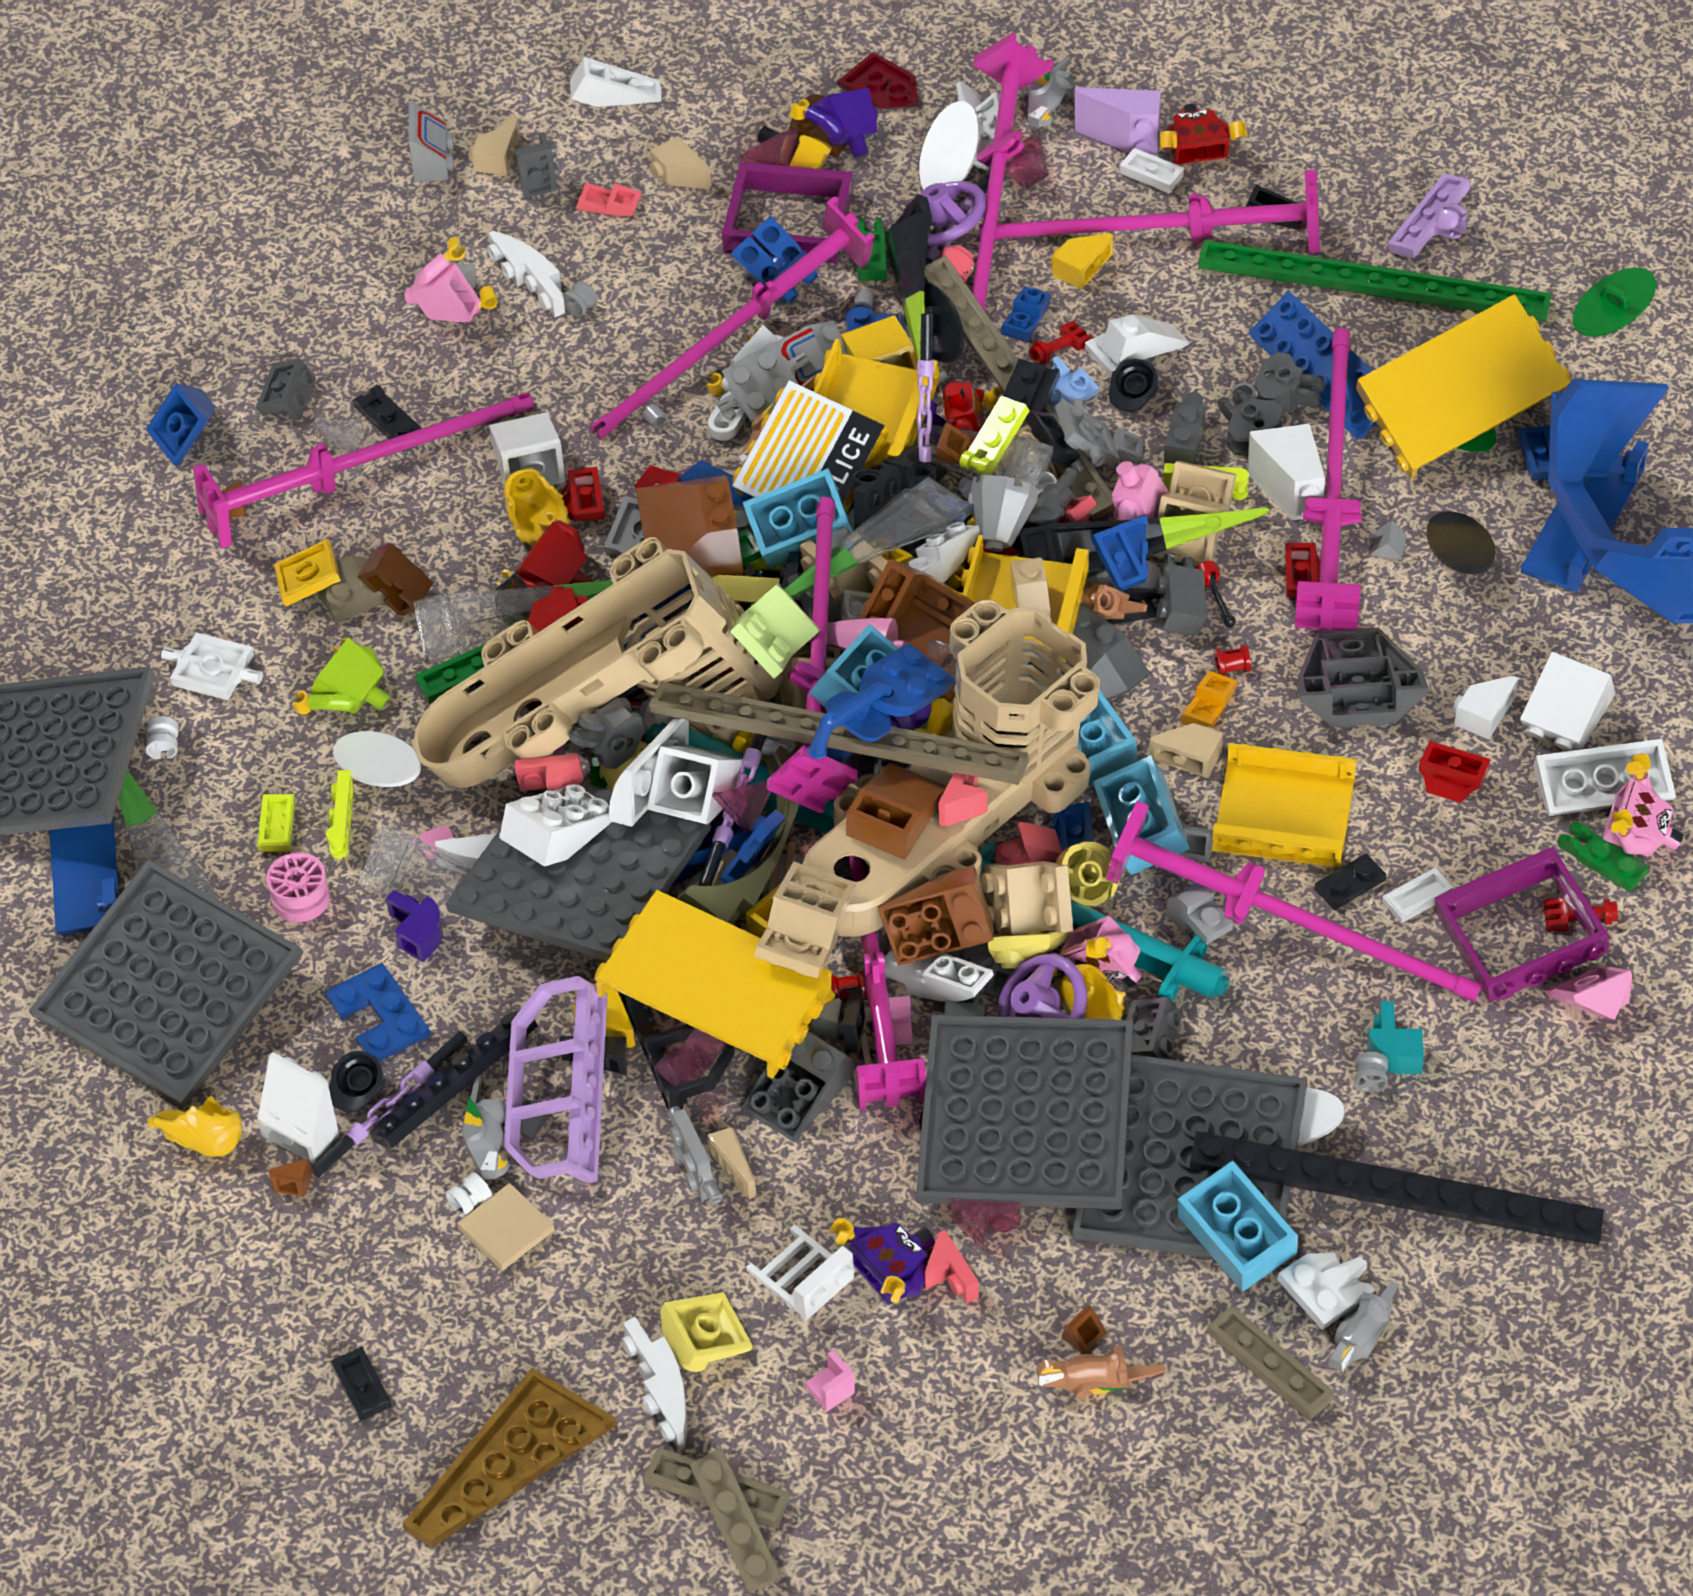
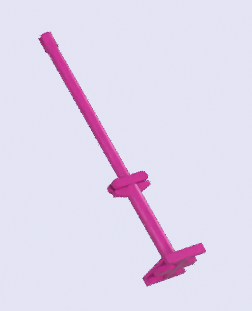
[972,32,1054,312]
[978,170,1320,253]
[589,196,875,440]
[1295,328,1362,630]
[193,392,534,549]
[767,497,858,813]
[843,763,926,1110]
[1106,801,1482,1002]

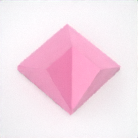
[1544,965,1633,1020]

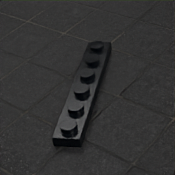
[369,1011,538,1149]

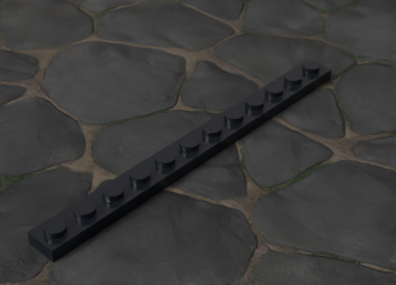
[1189,1131,1604,1245]

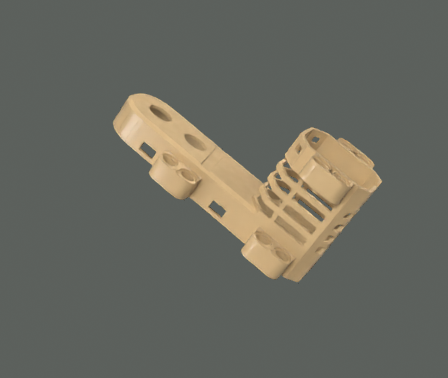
[414,537,784,788]
[802,599,1100,937]

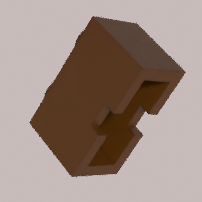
[357,543,433,616]

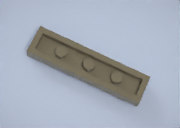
[1207,1305,1335,1420]
[644,1447,790,1529]
[689,1448,783,1593]

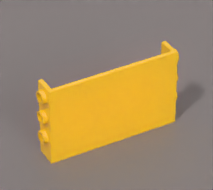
[1356,294,1572,478]
[594,890,832,1079]

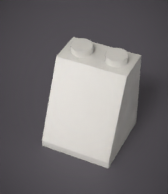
[489,412,566,485]
[1248,424,1325,521]
[1520,652,1616,751]
[647,745,745,824]

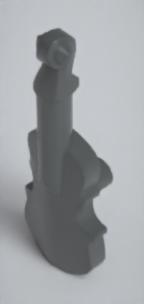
[1027,460,1084,525]

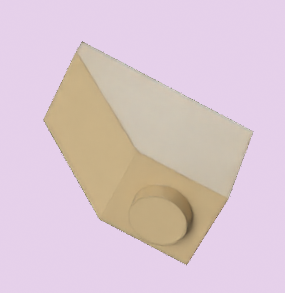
[649,136,712,189]
[1011,558,1052,624]
[1149,723,1223,778]

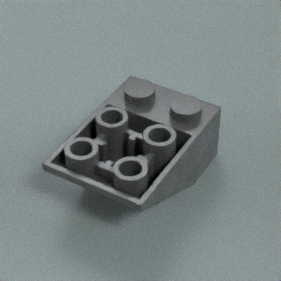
[741,1032,859,1142]

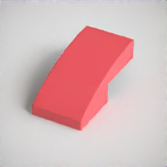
[576,182,642,217]

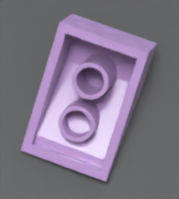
[1075,87,1161,155]

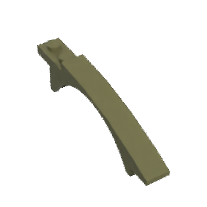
[676,741,804,925]

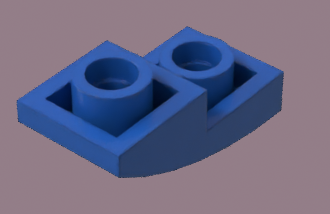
[1001,286,1051,342]

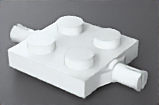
[161,632,263,700]

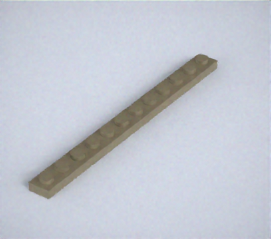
[925,256,1116,522]
[649,682,1029,785]

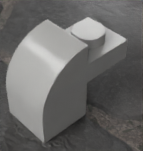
[1166,883,1233,945]

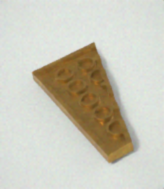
[402,1368,617,1548]

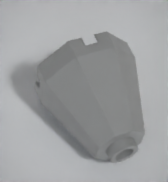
[971,474,1039,552]

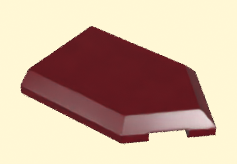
[837,52,919,109]

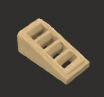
[707,1127,756,1199]

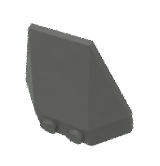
[1027,603,1149,701]
[1297,627,1428,728]

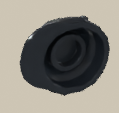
[1108,358,1159,412]
[329,1051,384,1113]

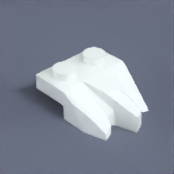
[1277,1253,1375,1330]

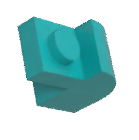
[1367,1001,1424,1074]

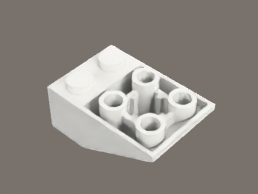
[499,784,612,866]
[257,1052,339,1164]

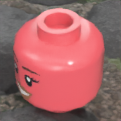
[935,245,975,283]

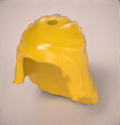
[503,467,571,547]
[1058,964,1126,1020]
[147,1095,242,1157]

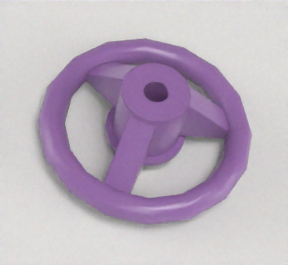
[920,181,986,246]
[998,953,1088,1019]

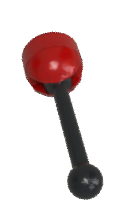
[1195,560,1236,627]

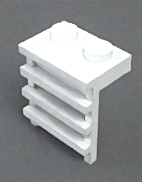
[746,1224,854,1321]

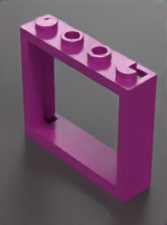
[722,162,854,264]
[1435,846,1609,1002]

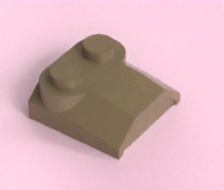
[317,555,385,623]

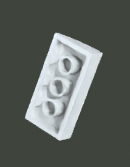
[608,717,689,827]
[1533,739,1676,816]

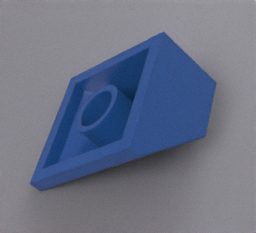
[146,383,216,466]

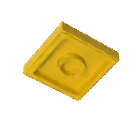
[274,539,341,607]

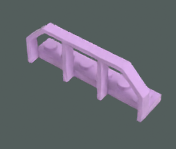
[504,976,608,1183]

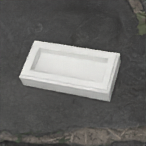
[1382,868,1454,923]

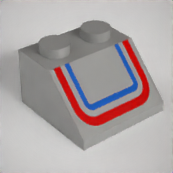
[409,102,454,182]
[775,320,849,391]

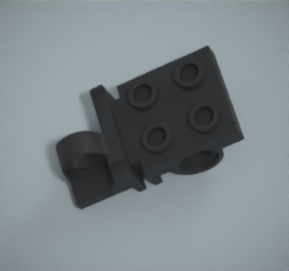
[853,446,936,545]

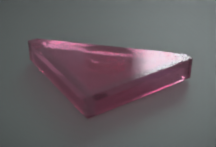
[712,781,771,832]

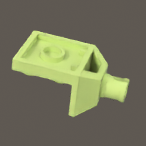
[730,583,820,679]

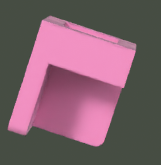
[889,996,913,1046]
[805,1350,855,1412]

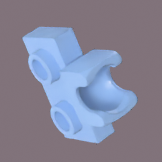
[1049,356,1099,414]

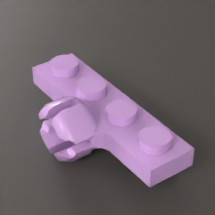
[1387,173,1470,259]

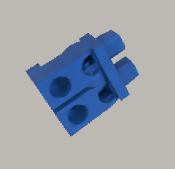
[730,215,818,305]

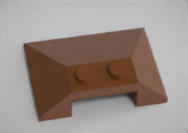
[636,475,744,578]
[859,559,975,702]

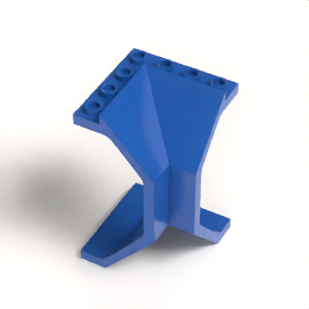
[1548,379,1693,623]

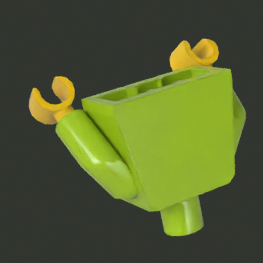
[292,637,391,714]

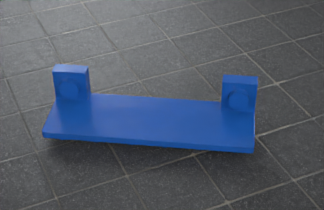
[1249,290,1376,439]
[1521,440,1649,593]
[49,815,119,935]

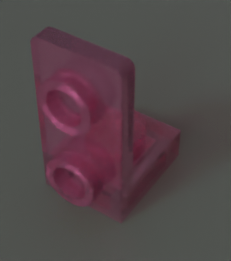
[1005,134,1049,189]
[655,1028,727,1087]

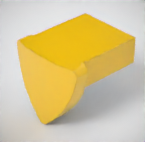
[789,135,832,169]

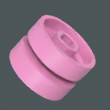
[266,852,330,922]

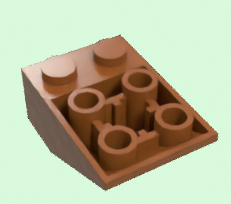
[846,763,947,860]
[879,866,994,966]

